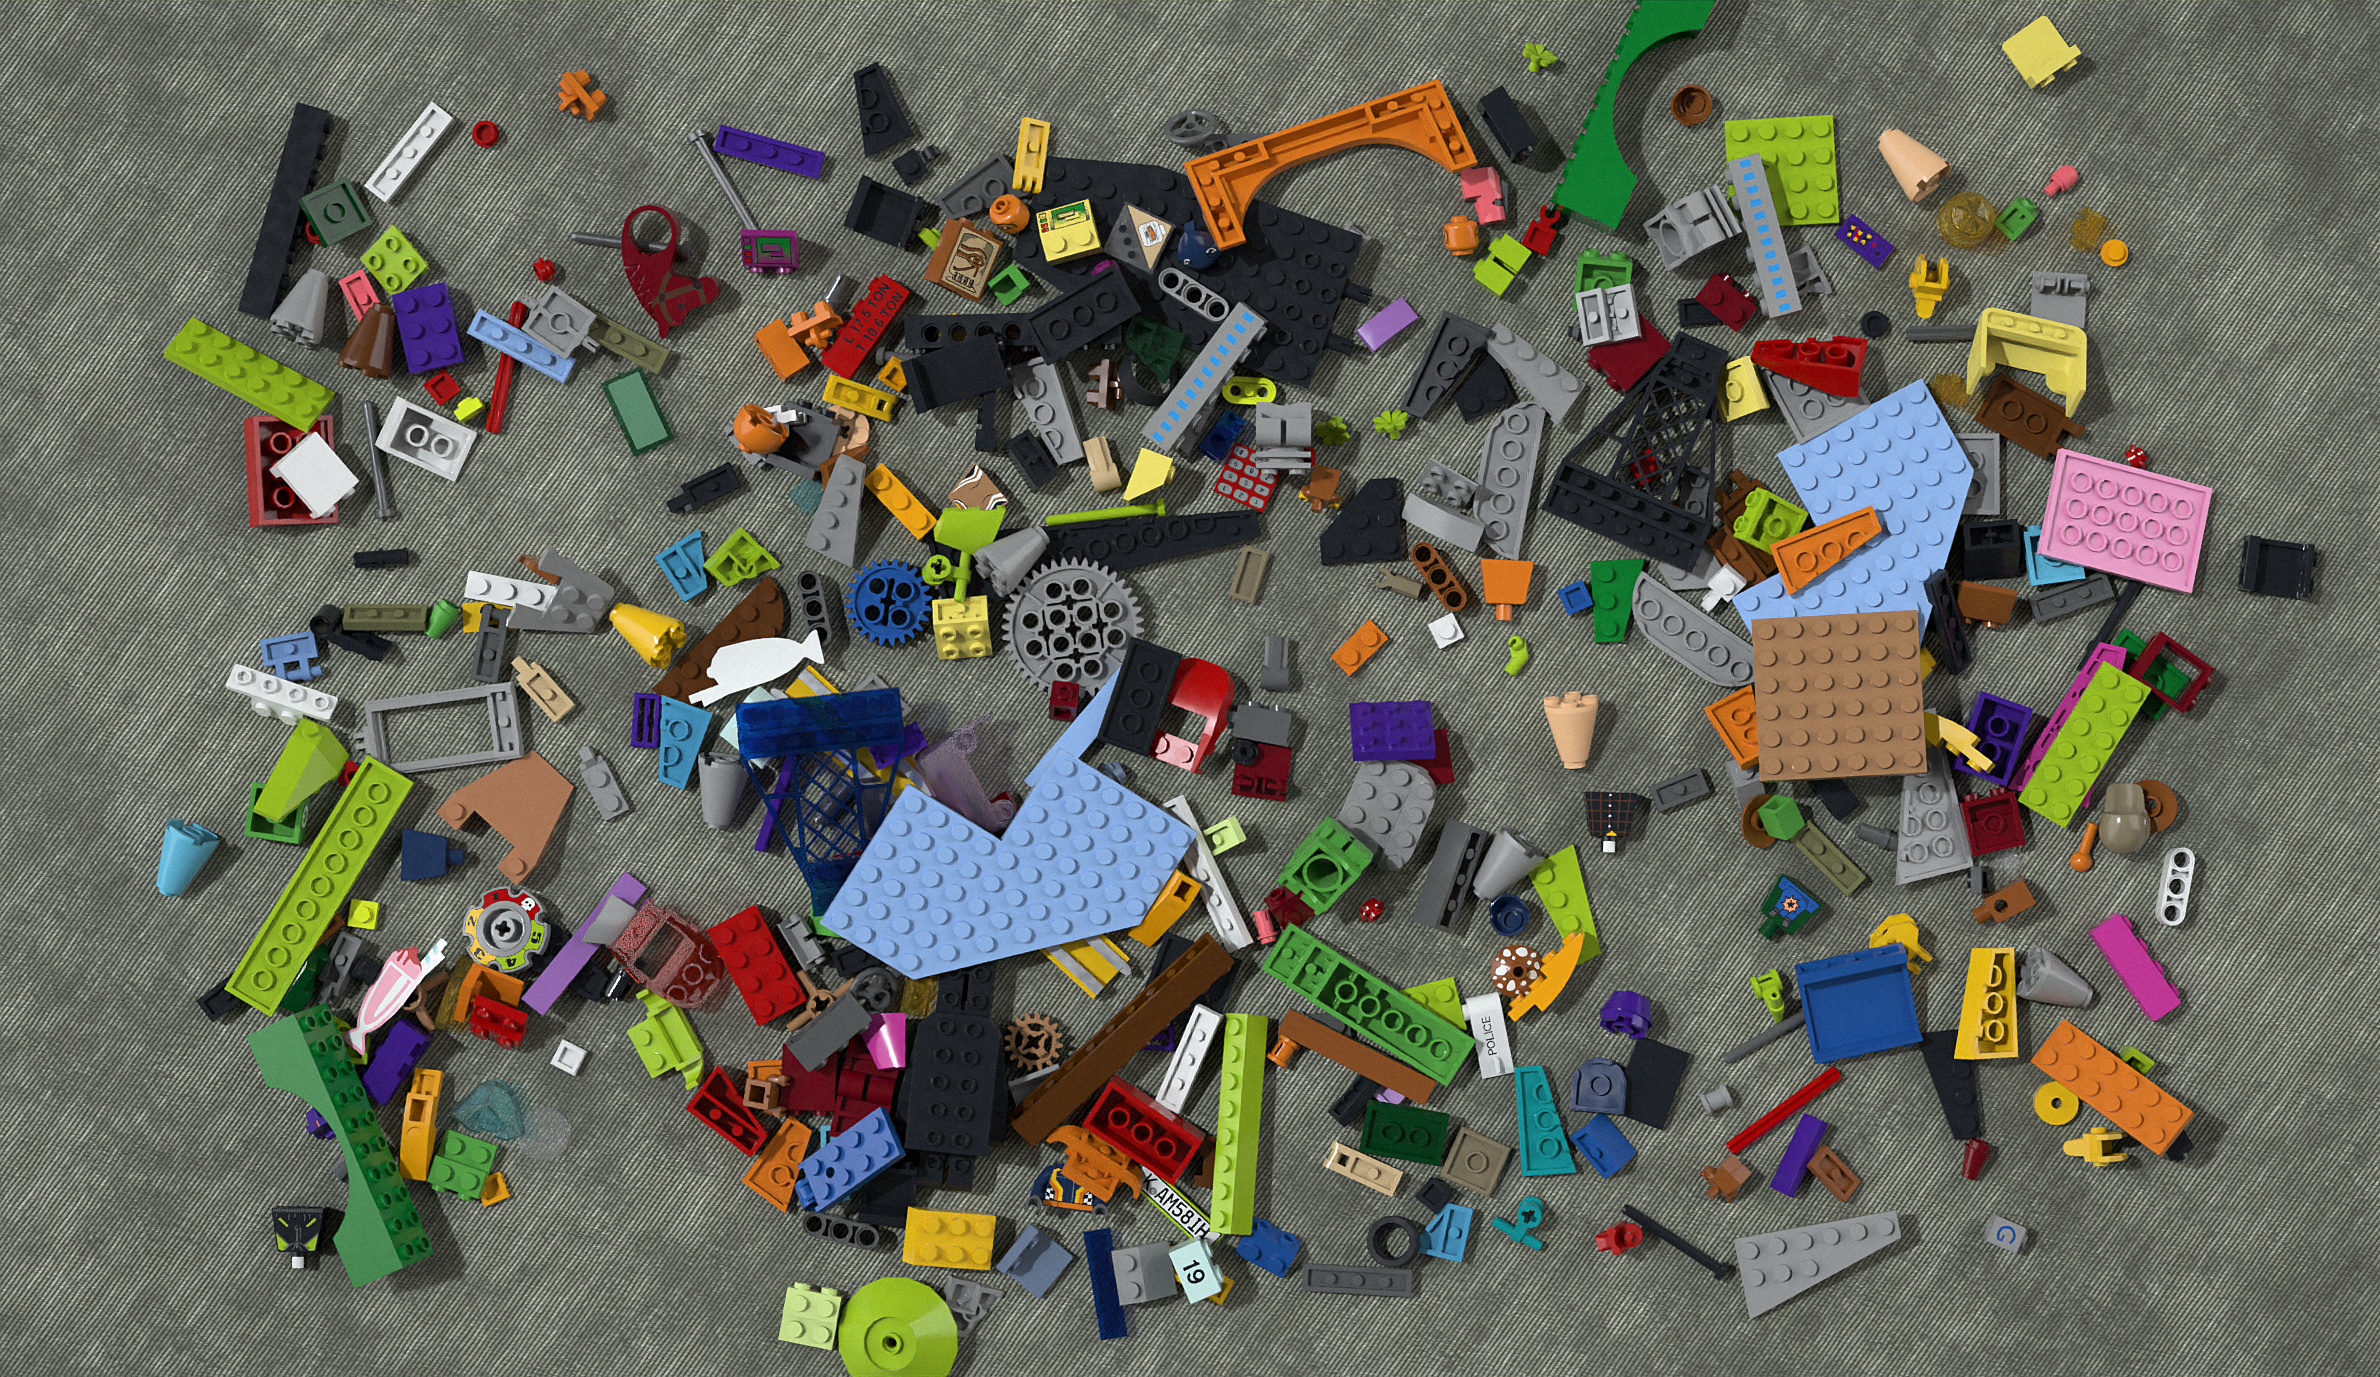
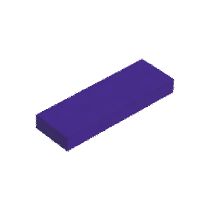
[1769,1113,1828,1198]

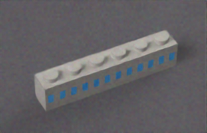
[1724,153,1802,321]
[1141,301,1268,452]

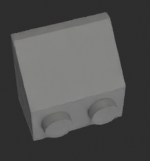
[1111,1240,1178,1305]

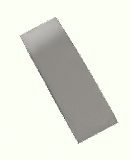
[1400,491,1485,553]

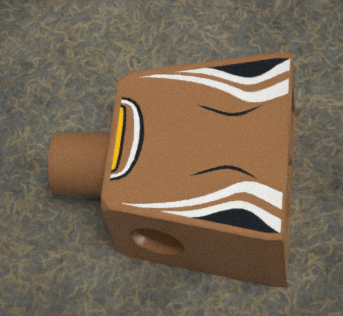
[947,463,1010,510]

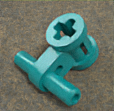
[1491,1195,1544,1251]

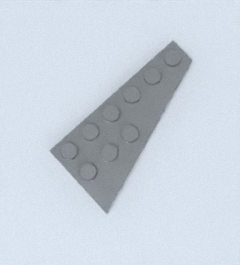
[1895,708,1974,885]
[1734,1209,1902,1320]

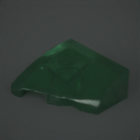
[1123,314,1187,384]

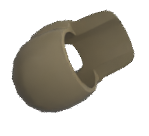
[2099,783,2151,855]

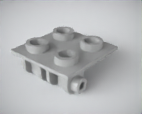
[2030,271,2090,329]
[1417,458,1478,509]

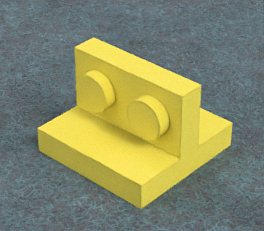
[1717,356,1770,423]

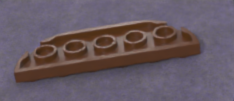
[652,575,784,705]

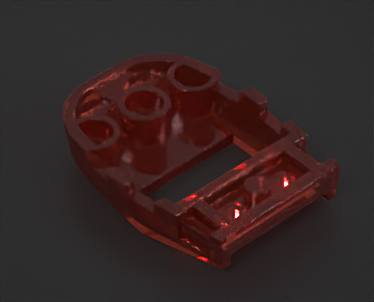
[608,897,724,1008]

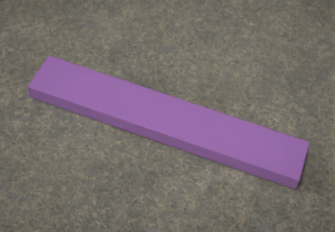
[521,872,647,1016]

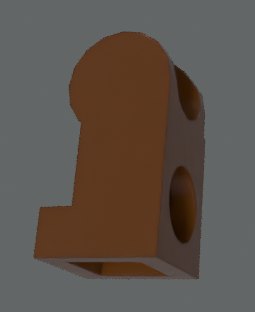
[1194,1135,1217,1187]

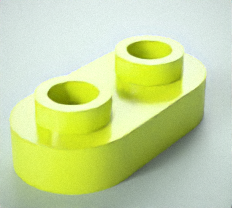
[1222,376,1276,406]

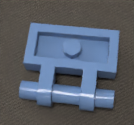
[260,630,323,682]

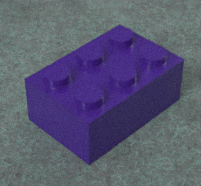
[392,282,468,377]
[1950,691,2033,787]

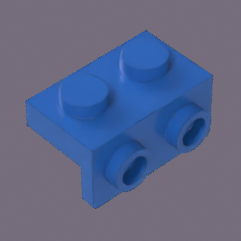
[1234,1216,1301,1279]

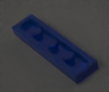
[1083,1227,1128,1340]

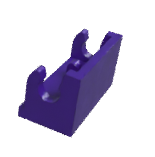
[868,721,929,770]

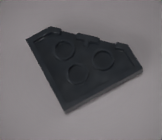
[1319,477,1403,565]

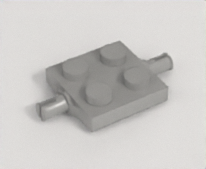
[518,284,601,361]

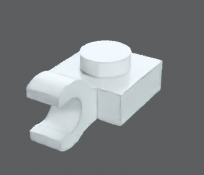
[763,405,807,432]
[1700,563,1747,612]

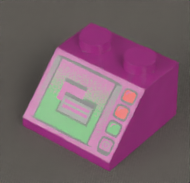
[741,230,800,274]

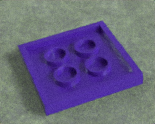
[1349,700,1435,761]

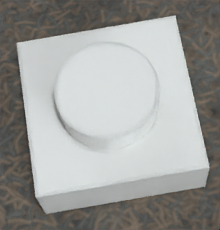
[1427,613,1464,649]

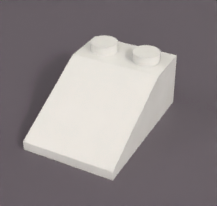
[375,396,477,482]

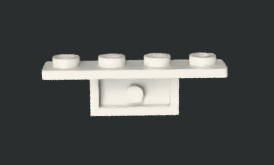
[226,664,338,725]

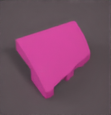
[861,1013,906,1071]

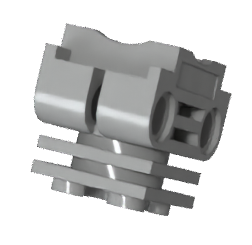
[1643,183,1742,272]
[1256,402,1311,475]

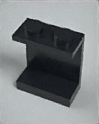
[766,398,845,482]

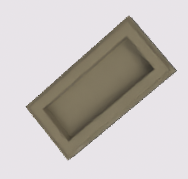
[1228,544,1270,605]

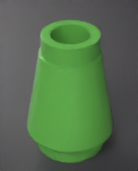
[424,598,461,640]

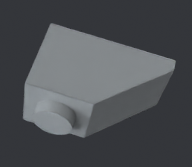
[1724,759,1765,814]

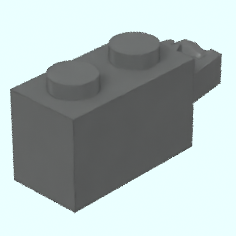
[1225,700,1292,747]

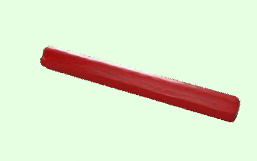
[485,301,527,434]
[1726,1067,1842,1155]

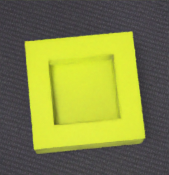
[454,397,486,423]
[347,899,380,930]

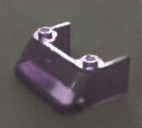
[915,712,1018,835]

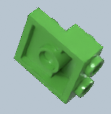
[1572,248,1633,311]
[427,1128,499,1202]

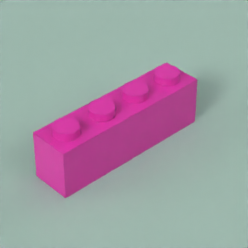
[2086,913,2181,1022]

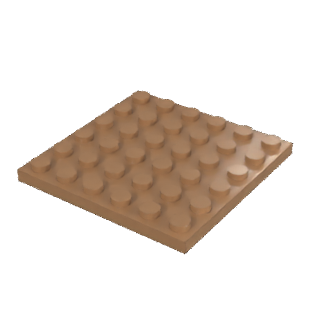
[1751,610,1927,783]

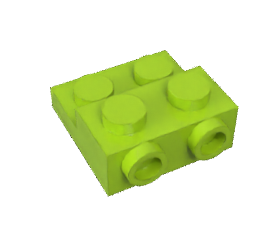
[1733,487,1809,556]

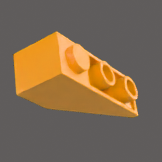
[1127,868,1202,947]

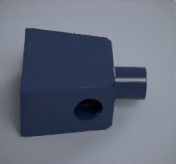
[401,829,465,881]

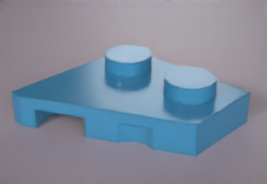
[654,529,707,604]
[1419,1203,1474,1262]

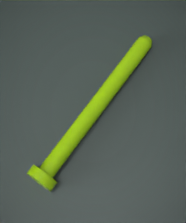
[1046,498,1166,526]

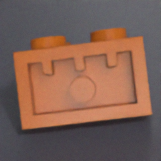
[454,962,524,1023]

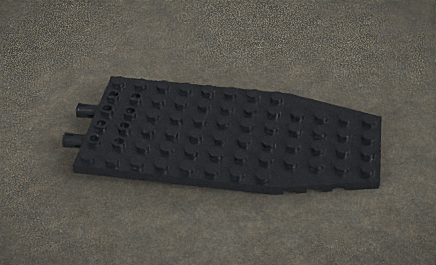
[1011,156,1373,390]

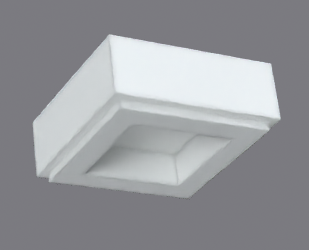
[550,1039,588,1076]

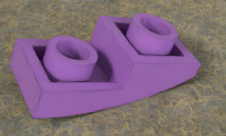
[1356,297,1418,353]

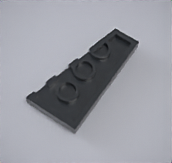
[1399,311,1494,421]
[1917,1029,1982,1139]

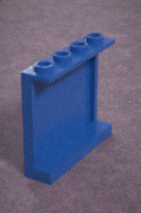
[1794,942,1923,1064]

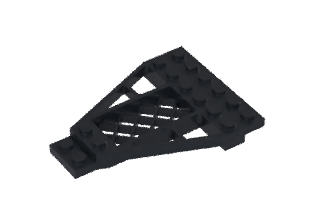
[1541,330,1729,574]

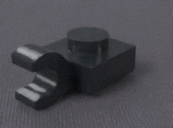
[891,144,941,186]

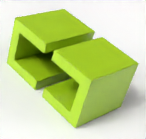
[1472,233,1532,299]

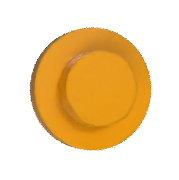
[2100,239,2128,267]

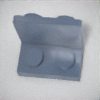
[996,1222,1073,1298]

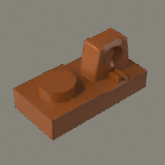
[1806,1145,1861,1202]

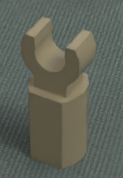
[1373,567,1423,600]

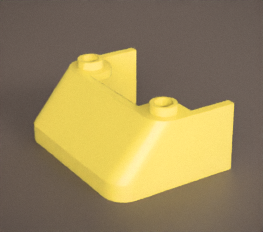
[1966,308,2087,417]

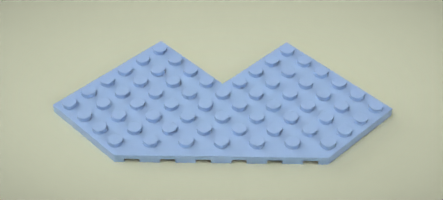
[1731,378,1974,647]
[820,747,1198,980]

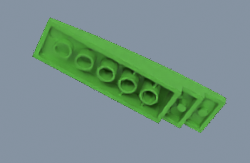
[1261,922,1476,1087]

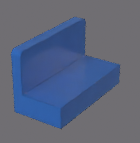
[1570,1112,1636,1179]

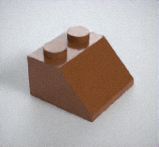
[1953,581,2017,629]

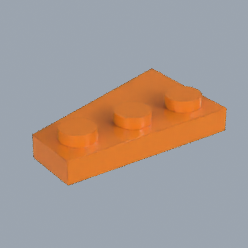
[1704,684,1759,771]

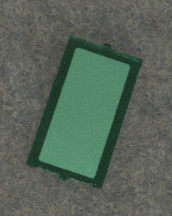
[600,365,675,456]

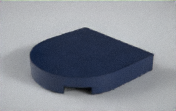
[1570,1057,1627,1115]

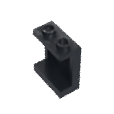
[843,175,927,251]
[2237,535,2318,599]
[858,1154,920,1228]

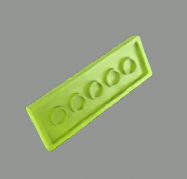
[163,317,335,433]
[2017,660,2151,828]

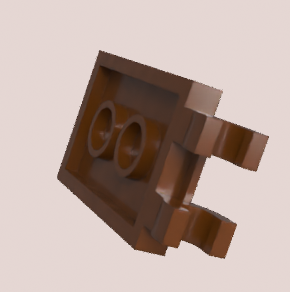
[1973,372,2085,460]
[1708,468,1802,575]

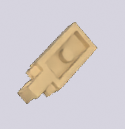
[511,656,576,724]

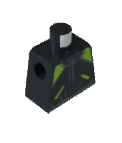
[272,1206,329,1268]

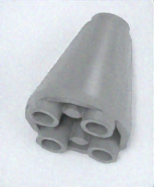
[269,269,329,349]
[974,525,1050,597]
[2015,945,2093,1008]

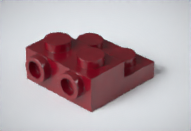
[1958,787,2026,856]

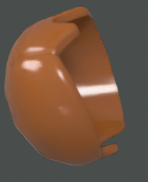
[1671,84,1713,126]

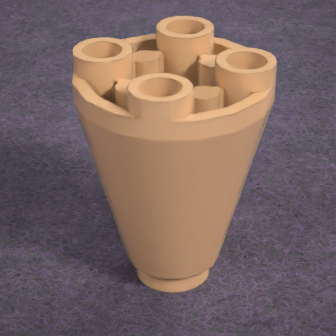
[1543,691,1598,769]

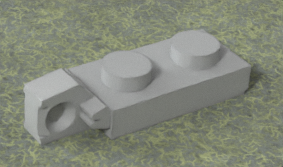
[578,746,630,821]

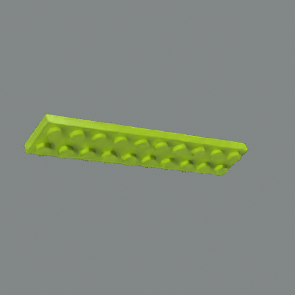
[224,755,415,1017]

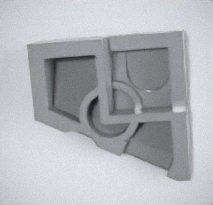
[1787,243,1833,295]
[581,894,657,951]
[942,1275,1003,1338]

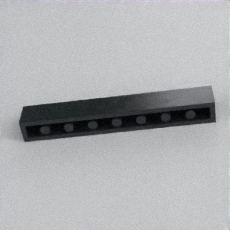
[238,102,335,321]

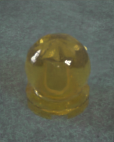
[1936,191,1995,249]

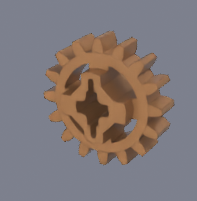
[1004,1012,1063,1071]

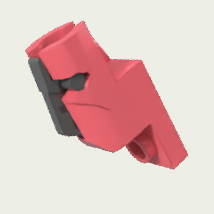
[1459,149,1508,225]

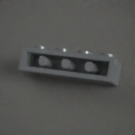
[1412,818,1488,934]

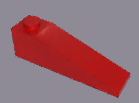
[1750,336,1868,398]

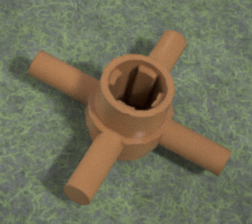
[786,969,854,1033]
[398,970,449,1033]

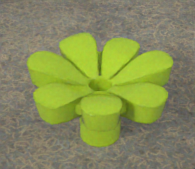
[1523,42,1558,73]
[1373,410,1408,439]
[1315,416,1350,446]

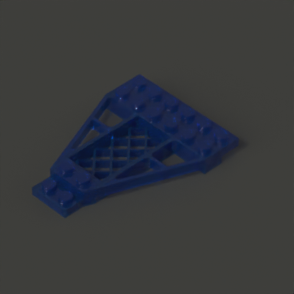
[735,686,905,917]

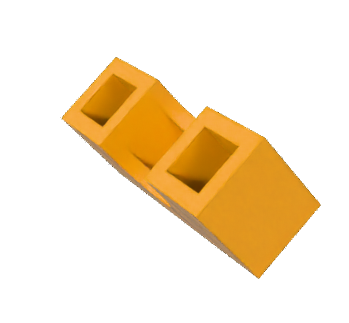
[864,463,938,542]

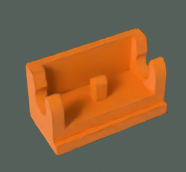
[753,318,810,384]

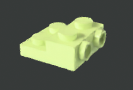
[778,1282,843,1350]

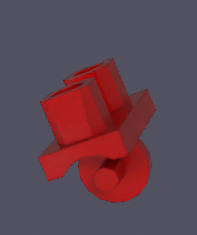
[1595,1220,1643,1255]

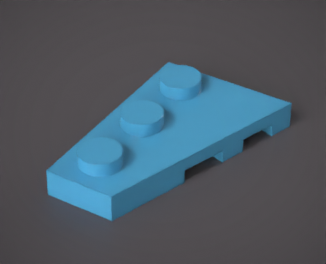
[658,695,713,790]

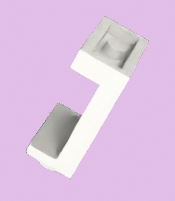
[269,432,359,519]

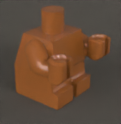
[743,1074,791,1118]
[1700,1154,1752,1203]

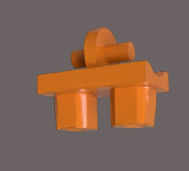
[558,69,607,122]
[787,301,843,350]

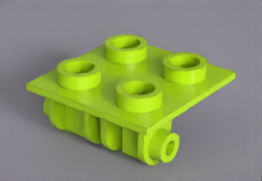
[360,224,430,297]

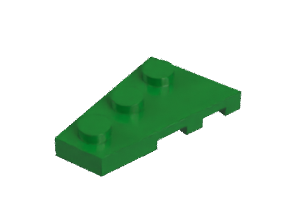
[1590,558,1645,643]

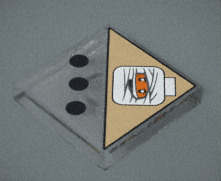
[1102,202,1175,275]

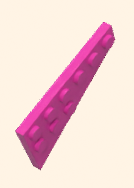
[2007,642,2127,807]

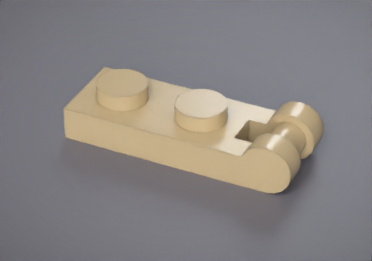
[1322,1140,1403,1197]

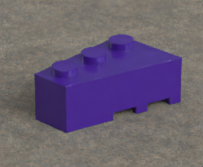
[359,1018,435,1105]

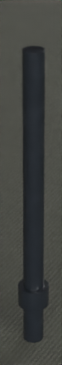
[2076,580,2142,672]

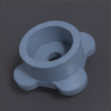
[1102,761,1127,785]

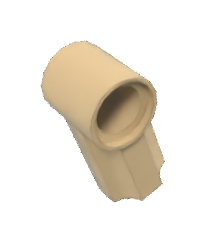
[1082,436,1122,494]

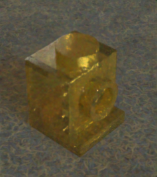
[2069,206,2109,251]
[1930,372,1970,410]

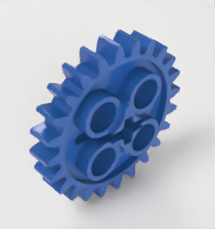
[844,558,933,646]

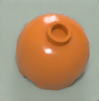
[733,403,789,455]

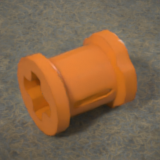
[1265,1034,1301,1069]

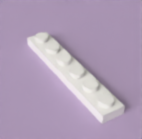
[1159,795,1253,953]

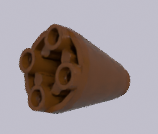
[337,302,395,380]

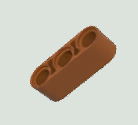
[1410,542,1466,612]

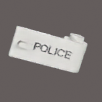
[1461,992,1514,1079]

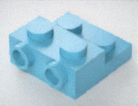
[2020,525,2085,587]

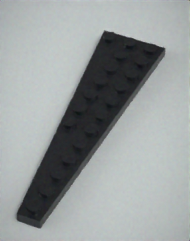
[926,509,1262,604]

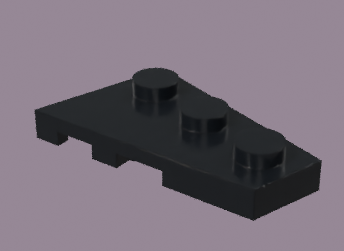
[853,61,914,159]
[530,916,609,1003]

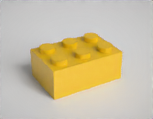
[902,1206,996,1270]

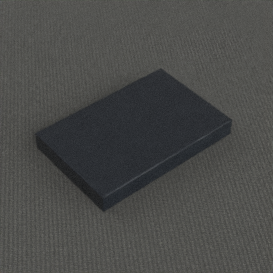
[1619,1037,1690,1130]

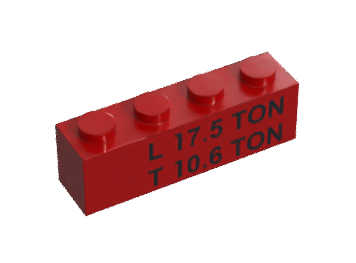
[820,273,911,380]

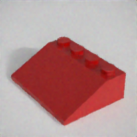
[243,415,339,528]

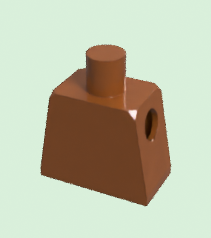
[1972,875,2036,925]

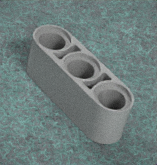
[1159,268,1231,325]

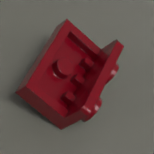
[1695,272,1757,333]
[1263,885,1315,930]

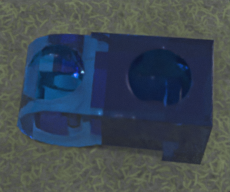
[1198,409,1247,465]

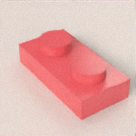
[338,269,381,322]

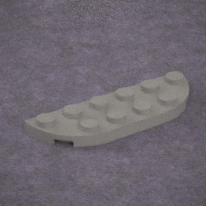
[1473,400,1546,561]
[1632,571,1755,687]

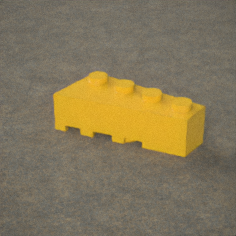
[1954,947,2018,1059]

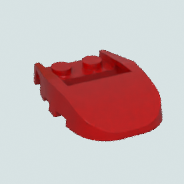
[1148,658,1234,775]

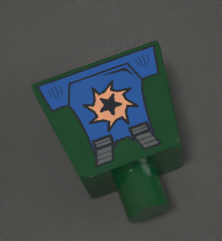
[1757,873,1823,941]

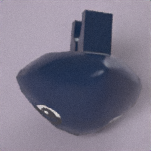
[1176,220,1222,270]

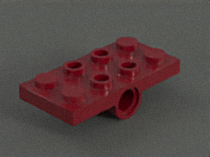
[829,1034,899,1138]

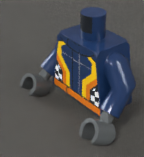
[1024,1154,1109,1223]

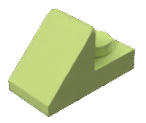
[1201,815,1247,856]

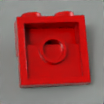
[468,994,528,1050]

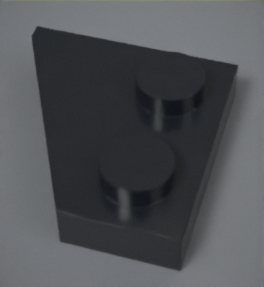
[1454,354,1515,423]

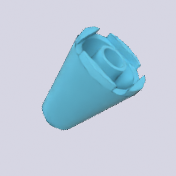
[156,818,219,897]

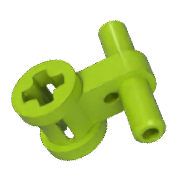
[922,551,972,603]
[1749,968,1785,1023]

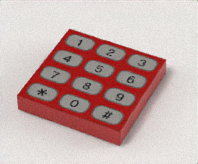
[1213,442,1282,514]

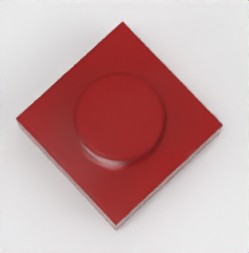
[423,369,462,407]
[1627,449,1663,487]

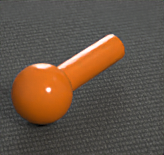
[2070,821,2099,872]

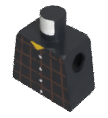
[1583,791,1637,852]

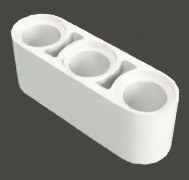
[2155,848,2195,926]

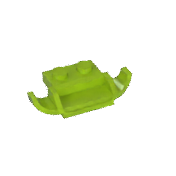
[627,988,704,1091]

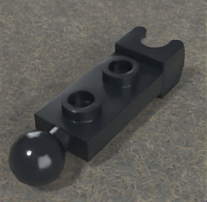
[975,389,998,452]

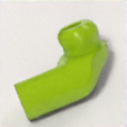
[1504,636,1529,677]

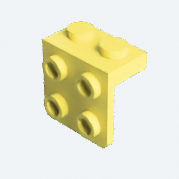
[2002,16,2081,89]

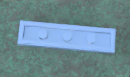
[466,309,576,384]

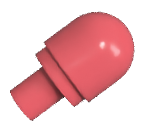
[2043,165,2078,197]

